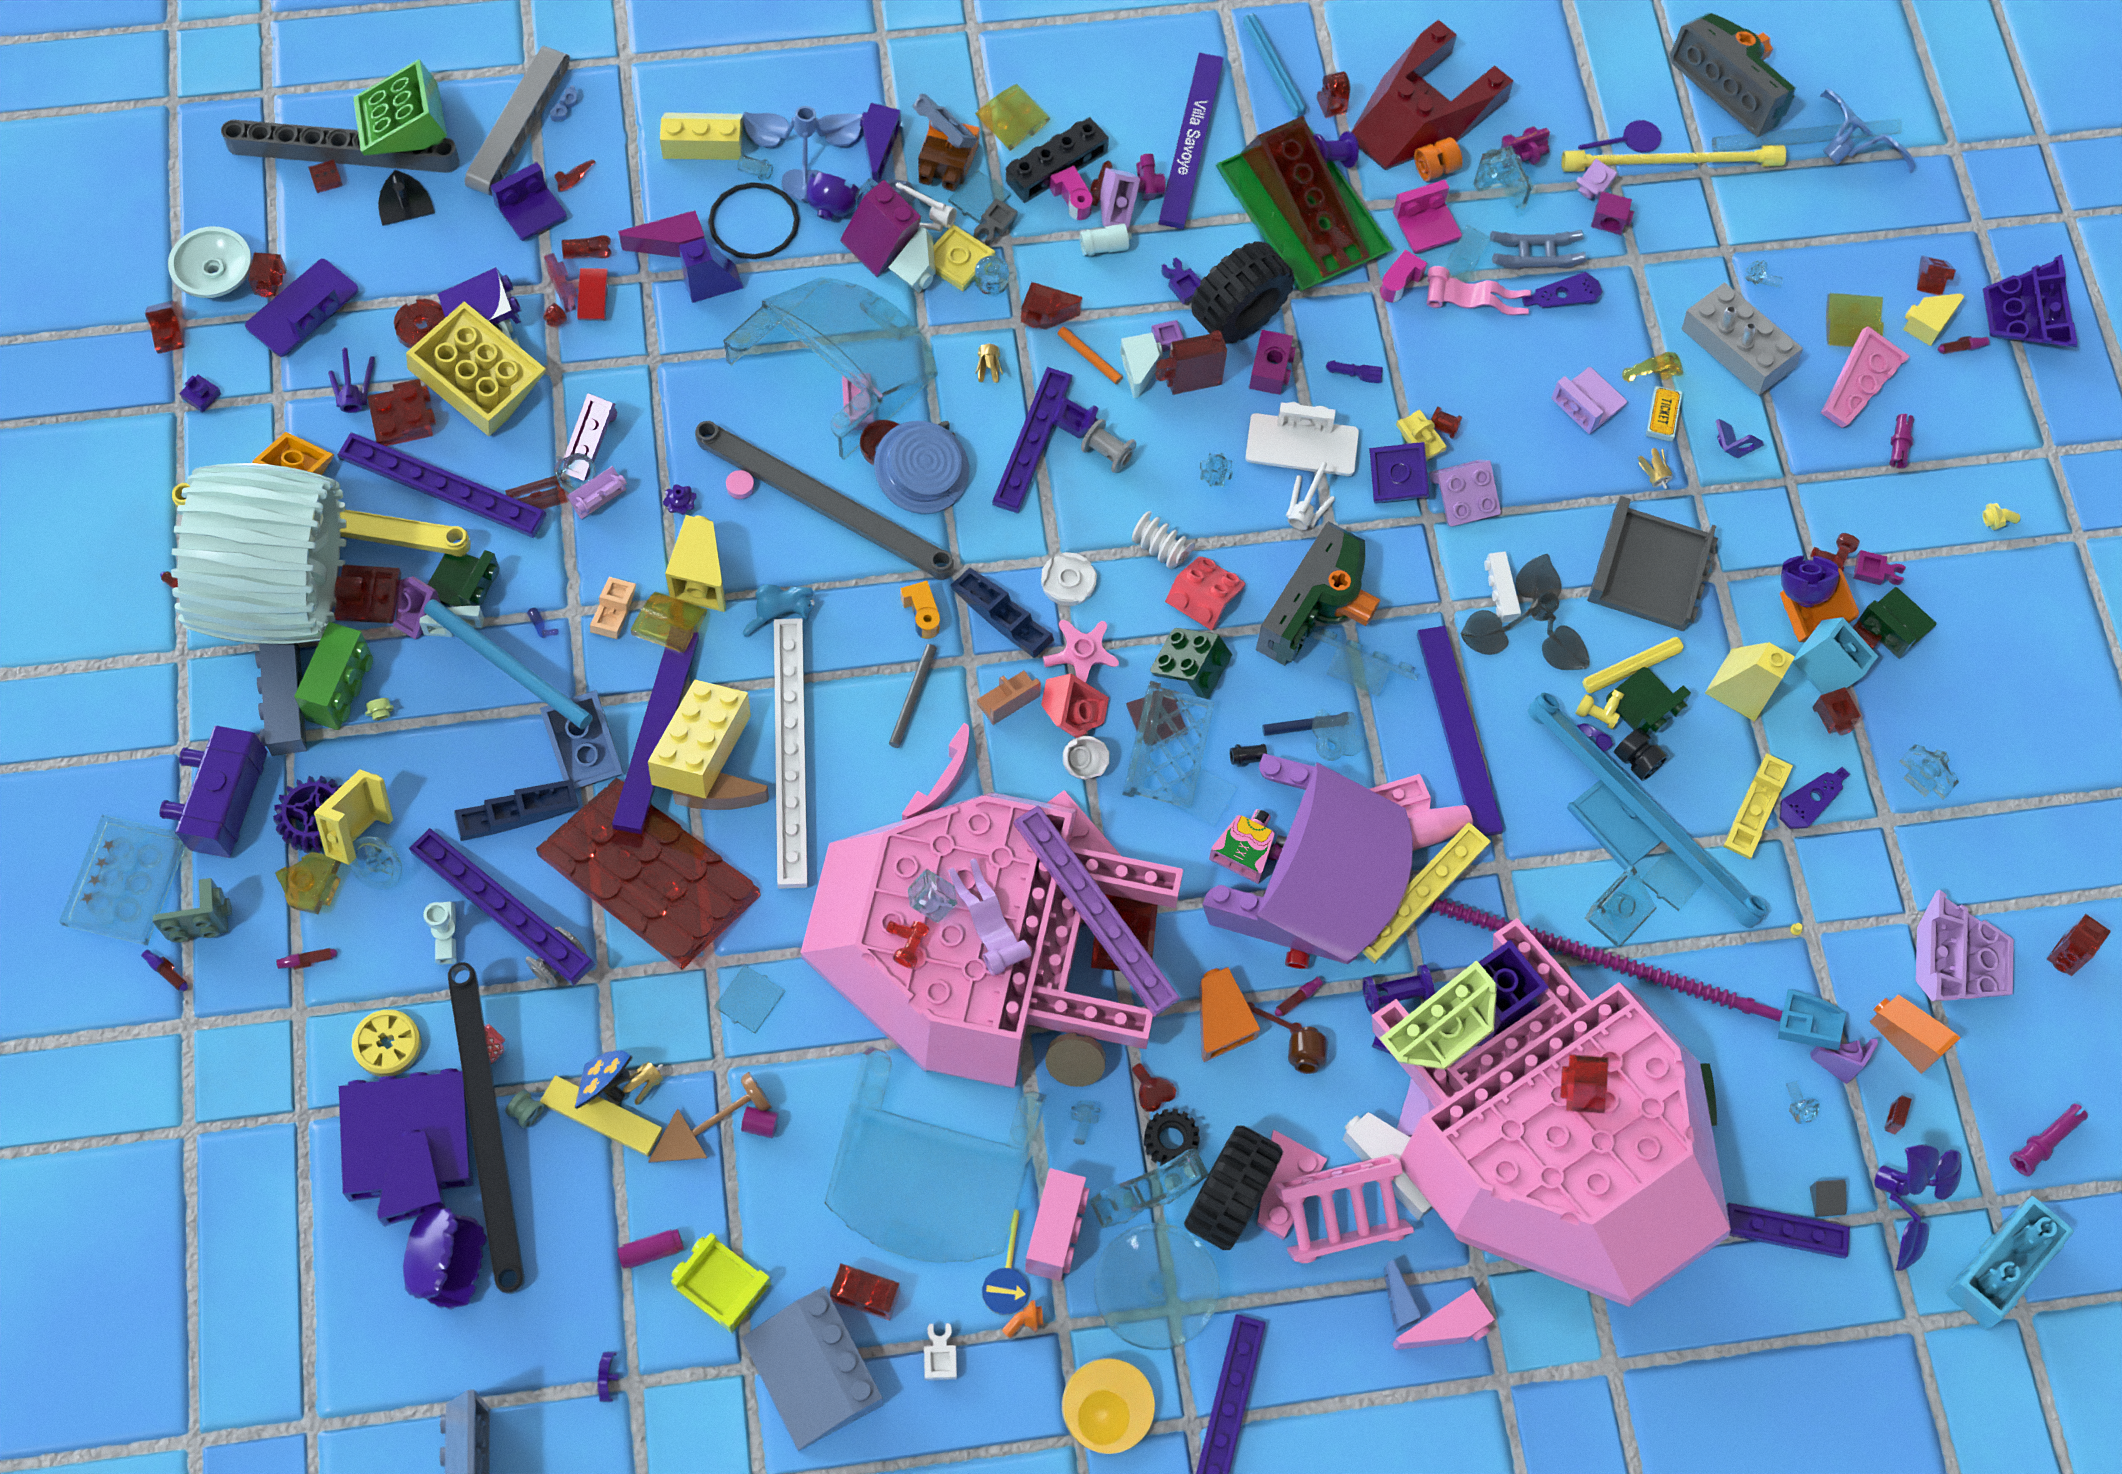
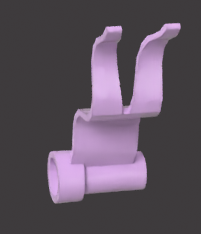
[948,858,1031,976]

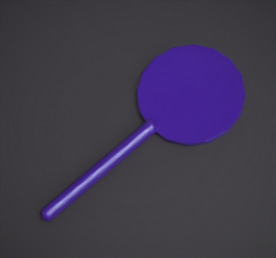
[1578,120,1662,153]

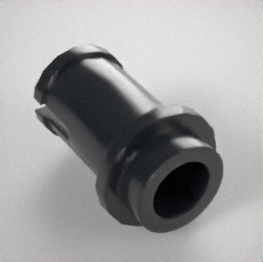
[1229,744,1267,767]

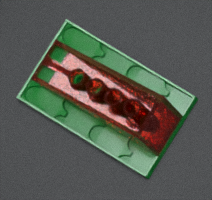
[1216,116,1393,292]

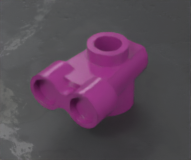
[1136,154,1166,201]

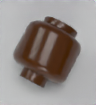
[1288,1027,1328,1074]

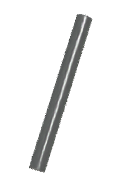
[889,644,937,748]

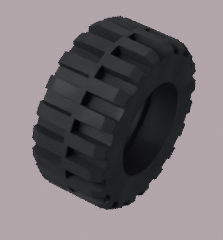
[1191,241,1295,344]
[1184,1125,1283,1250]

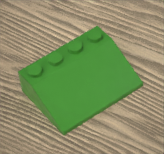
[353,59,447,156]

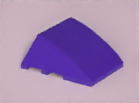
[1983,254,2078,347]

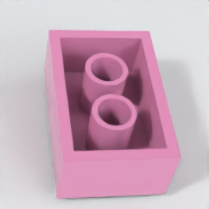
[1025,1168,1090,1282]

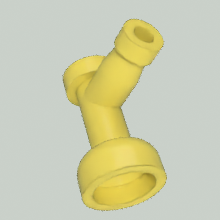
[1575,689,1625,729]

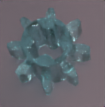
[1199,453,1233,487]

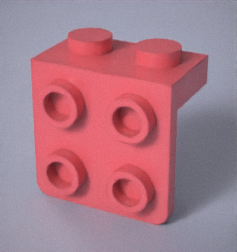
[1165,556,1245,631]

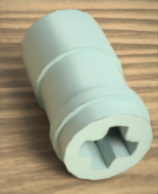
[1080,224,1132,256]

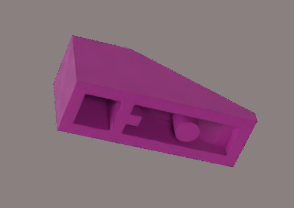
[618,210,705,258]

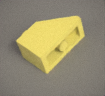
[1903,293,1965,346]

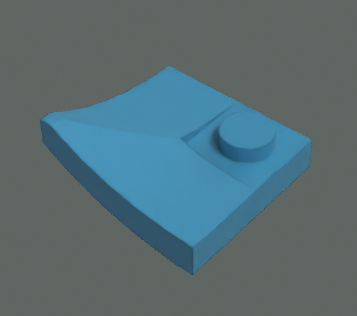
[1778,989,1847,1050]

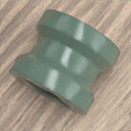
[505,1089,545,1129]

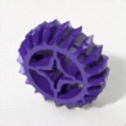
[273,776,342,854]

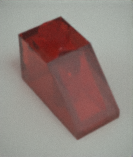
[1021,282,1082,330]

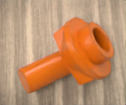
[1002,1300,1043,1338]

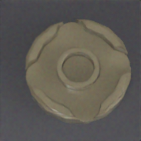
[1045,1033,1106,1087]

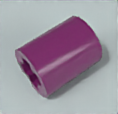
[741,1106,779,1139]

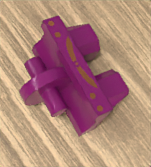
[1502,126,1550,167]

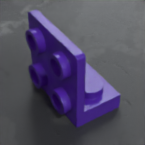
[490,162,567,241]

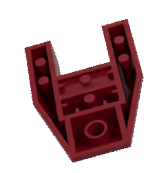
[1351,19,1514,170]

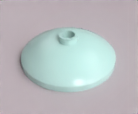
[168,226,252,298]

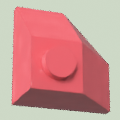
[1041,674,1109,738]

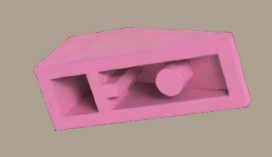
[1392,1288,1495,1350]

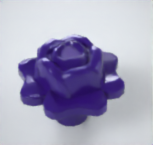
[663,484,697,515]

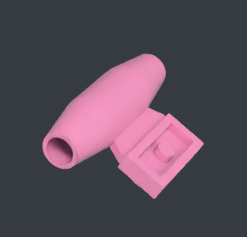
[1369,774,1473,851]

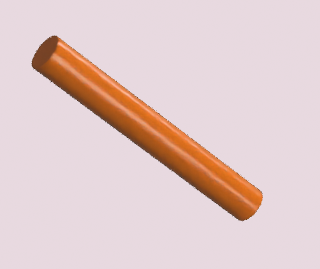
[1057,326,1123,384]

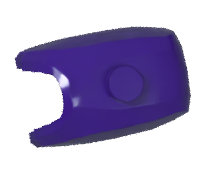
[403,1208,487,1310]

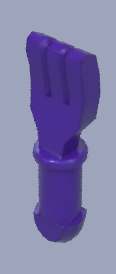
[1326,360,1383,383]

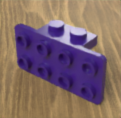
[245,259,359,357]

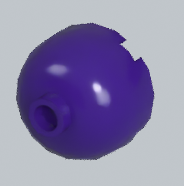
[806,172,861,221]
[1781,556,1839,607]

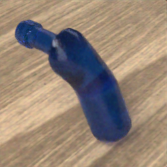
[527,607,559,638]

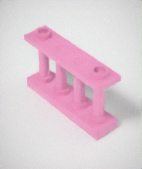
[1274,1154,1414,1263]

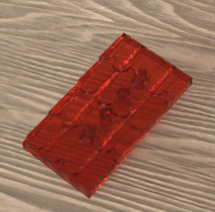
[536,777,761,970]

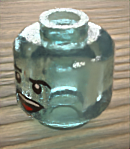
[975,256,1009,296]

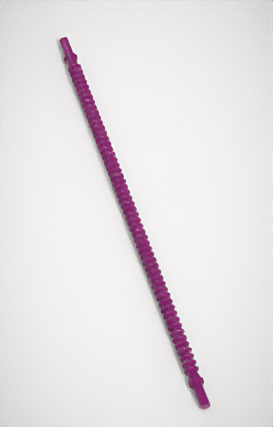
[1268,844,1782,1022]

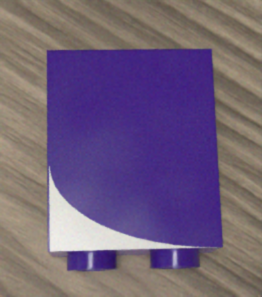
[437,267,521,325]

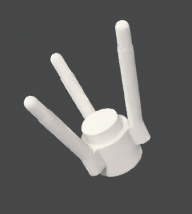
[896,183,957,232]
[1286,462,1335,530]

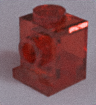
[248,253,287,297]
[1812,687,1861,735]

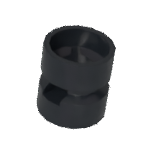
[1614,727,1669,781]

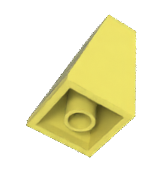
[1705,642,1795,722]

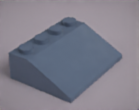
[741,1286,883,1451]
[440,1390,490,1474]

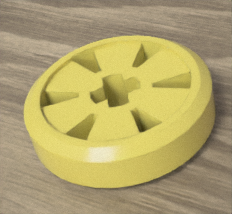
[352,1009,421,1077]

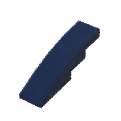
[951,568,1054,658]
[454,780,579,841]

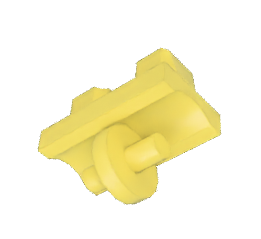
[1396,409,1447,462]

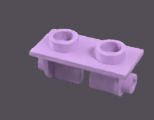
[567,466,627,519]

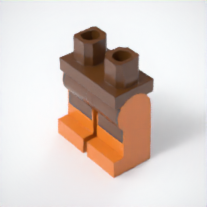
[918,121,980,191]

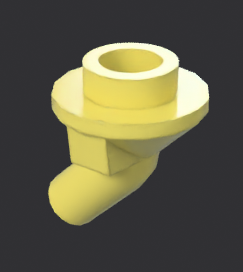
[1982,503,2020,530]

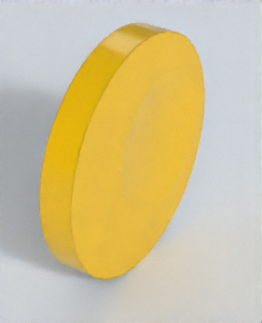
[1062,1358,1155,1454]

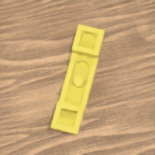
[1723,753,1793,860]

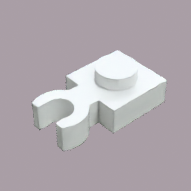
[924,1323,956,1380]

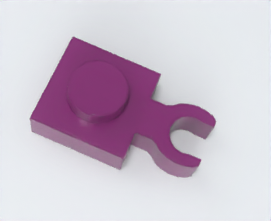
[1853,550,1906,585]

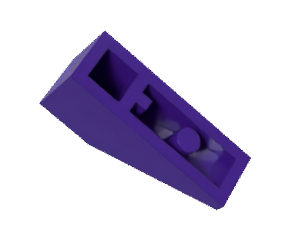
[860,103,901,187]

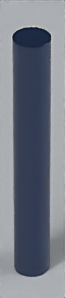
[1262,713,1348,736]

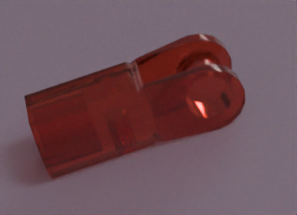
[562,235,611,259]

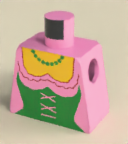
[1209,809,1275,884]

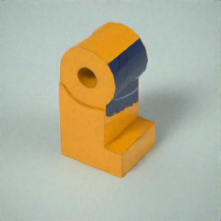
[900,581,940,639]

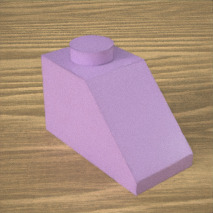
[1100,168,1140,230]

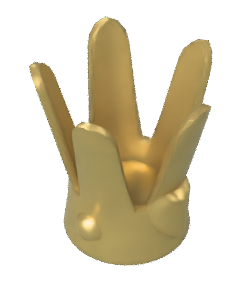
[975,343,1003,383]
[1638,448,1673,489]
[623,1062,663,1105]

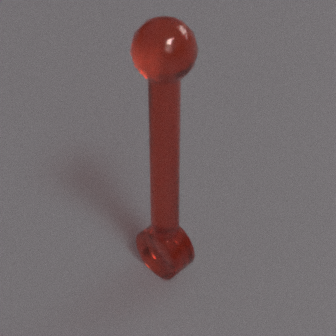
[1247,1002,1302,1034]

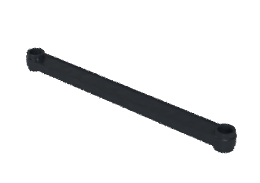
[448,962,525,1294]

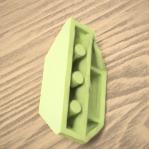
[1380,960,1497,1070]

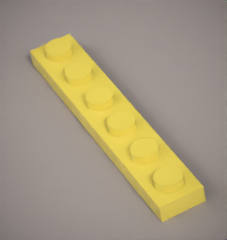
[1361,822,1491,964]

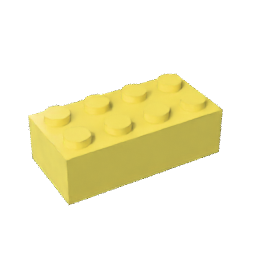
[648,679,751,799]

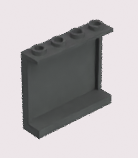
[1587,496,1718,632]

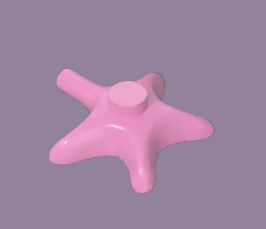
[1043,620,1119,683]

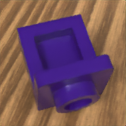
[1051,397,1099,438]

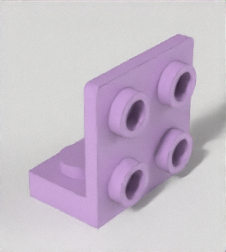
[1551,367,1627,434]
[1428,459,1501,526]

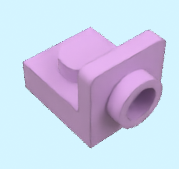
[1576,159,1618,200]

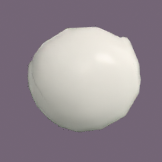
[1063,736,1110,780]

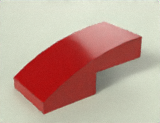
[577,268,608,321]

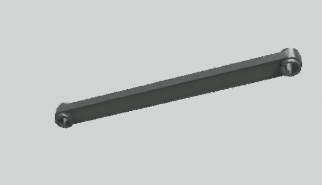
[695,421,954,580]

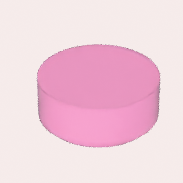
[726,470,754,499]

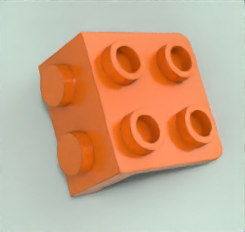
[1779,568,1859,642]

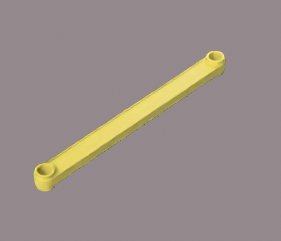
[172,483,471,556]

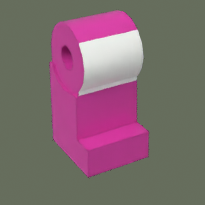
[1050,166,1093,220]
[1380,249,1427,302]

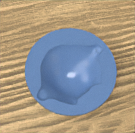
[874,421,969,514]

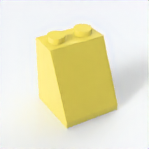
[665,515,726,612]

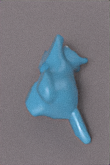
[743,584,815,637]

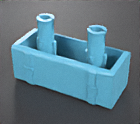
[1946,1196,2074,1329]

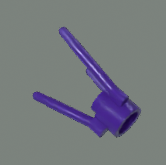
[328,347,375,413]

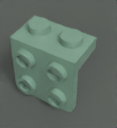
[152,878,232,943]

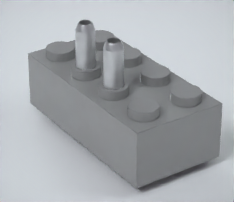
[1682,282,1803,396]

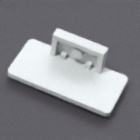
[1245,402,1359,476]

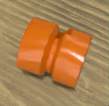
[1414,137,1463,182]

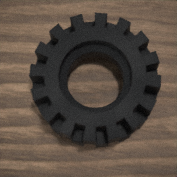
[1143,1109,1200,1168]

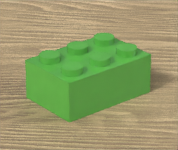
[294,622,373,730]

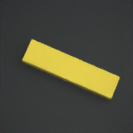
[540,1075,663,1157]

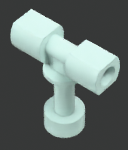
[423,902,457,965]

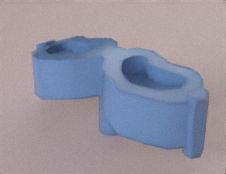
[550,85,577,122]

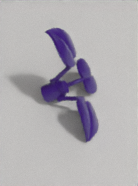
[1874,1145,1962,1271]

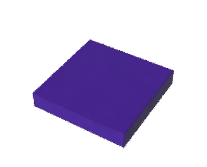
[1369,442,1430,504]

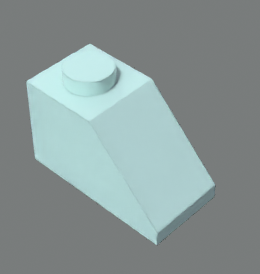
[888,226,936,294]
[1120,333,1163,398]

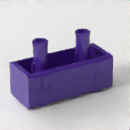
[159,725,268,858]

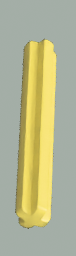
[1582,637,1684,693]

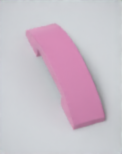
[902,723,969,820]

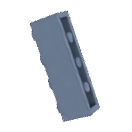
[255,643,307,756]

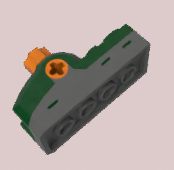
[1669,13,1796,138]
[1256,521,1380,666]

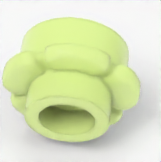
[365,698,394,721]

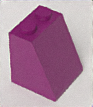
[840,180,921,277]

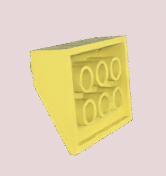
[406,301,546,436]

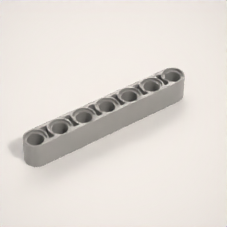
[465,46,570,196]

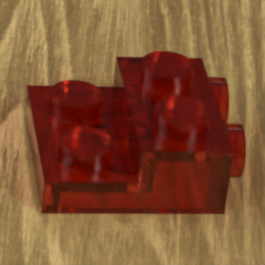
[367,379,436,446]

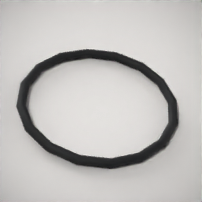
[708,182,799,259]

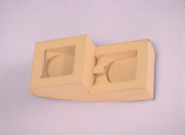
[590,577,636,639]

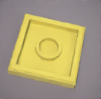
[933,224,995,292]

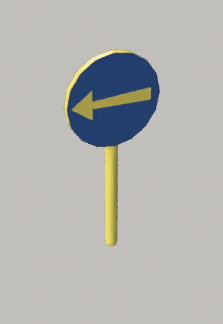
[982,1210,1028,1315]

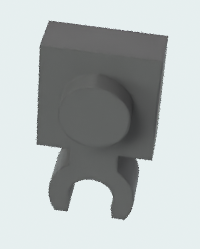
[974,198,1018,246]

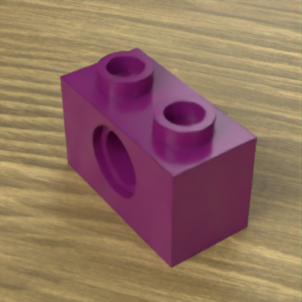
[1249,329,1296,395]

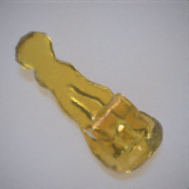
[1622,351,1684,382]

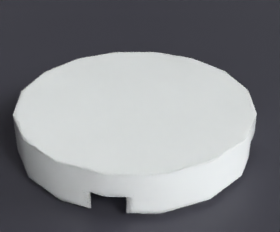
[1041,552,1097,606]

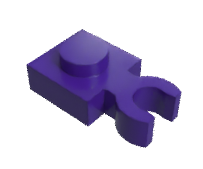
[1161,257,1201,305]

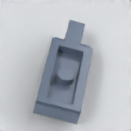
[912,94,977,148]

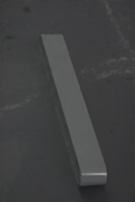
[221,120,460,173]

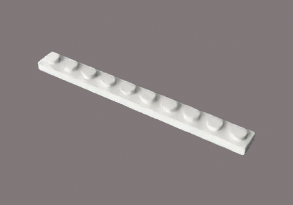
[774,618,808,889]

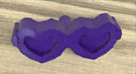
[597,1352,619,1402]

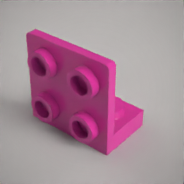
[1393,180,1462,254]

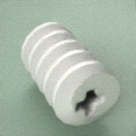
[1132,511,1195,569]

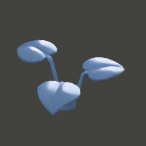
[1820,88,1915,173]
[743,106,862,202]

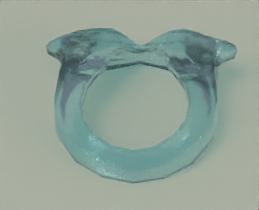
[554,453,596,494]

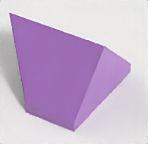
[393,576,441,639]
[1810,1039,1878,1084]

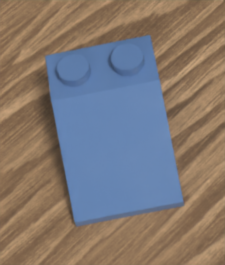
[540,690,623,789]

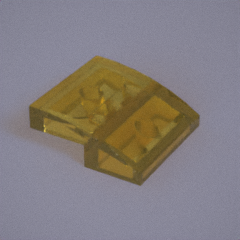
[975,84,1050,151]
[1826,293,1884,347]
[631,592,707,653]

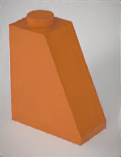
[1199,967,1260,1062]
[1869,994,1960,1074]

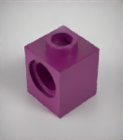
[1591,191,1634,235]

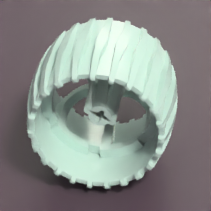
[171,463,346,644]

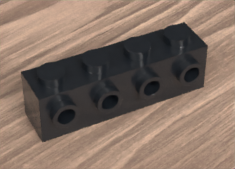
[1006,117,1109,203]

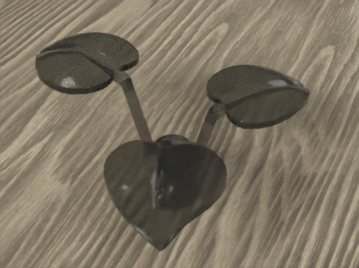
[1461,554,1589,670]

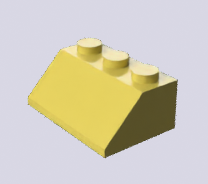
[660,113,743,160]

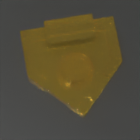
[275,852,341,914]

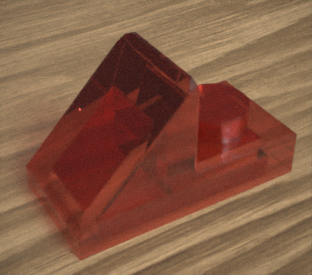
[1916,255,1956,296]
[145,300,185,354]

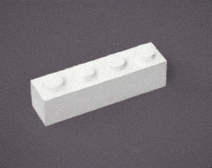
[1484,551,1521,623]

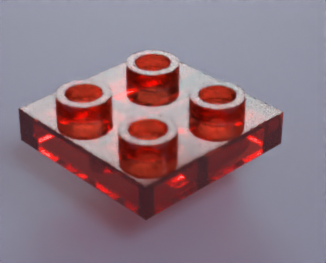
[334,565,401,624]

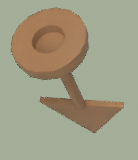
[648,1072,772,1163]

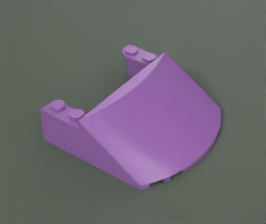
[1202,753,1413,964]

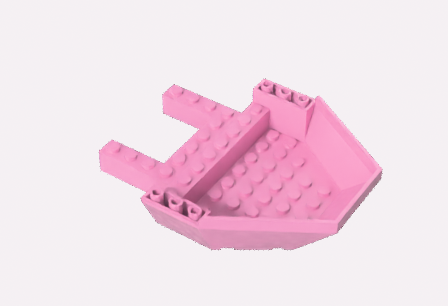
[801,792,1183,1089]
[1372,918,1730,1307]

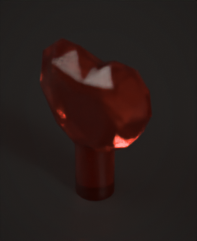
[1131,1063,1176,1112]

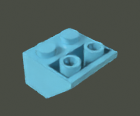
[1792,617,1878,699]

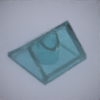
[1584,865,1657,947]

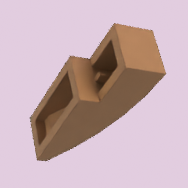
[673,773,769,810]

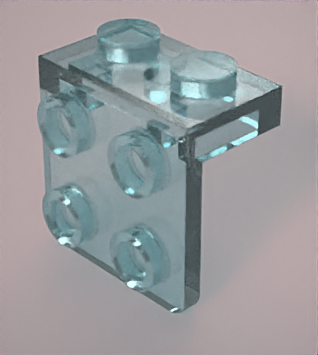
[1473,146,1533,217]

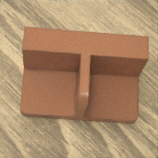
[977,671,1041,725]

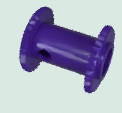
[1307,131,1359,171]

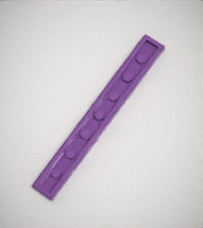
[1013,805,1180,1017]

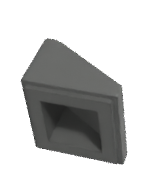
[1810,1180,1846,1217]

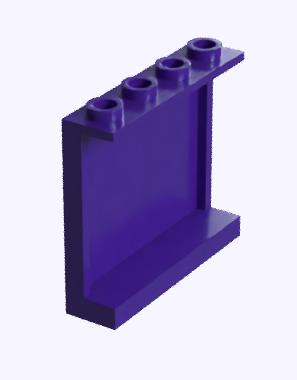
[339,1068,474,1201]

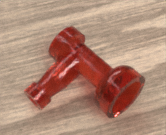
[1810,533,1860,571]
[886,921,930,969]

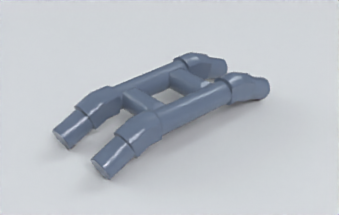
[1489,229,1587,269]

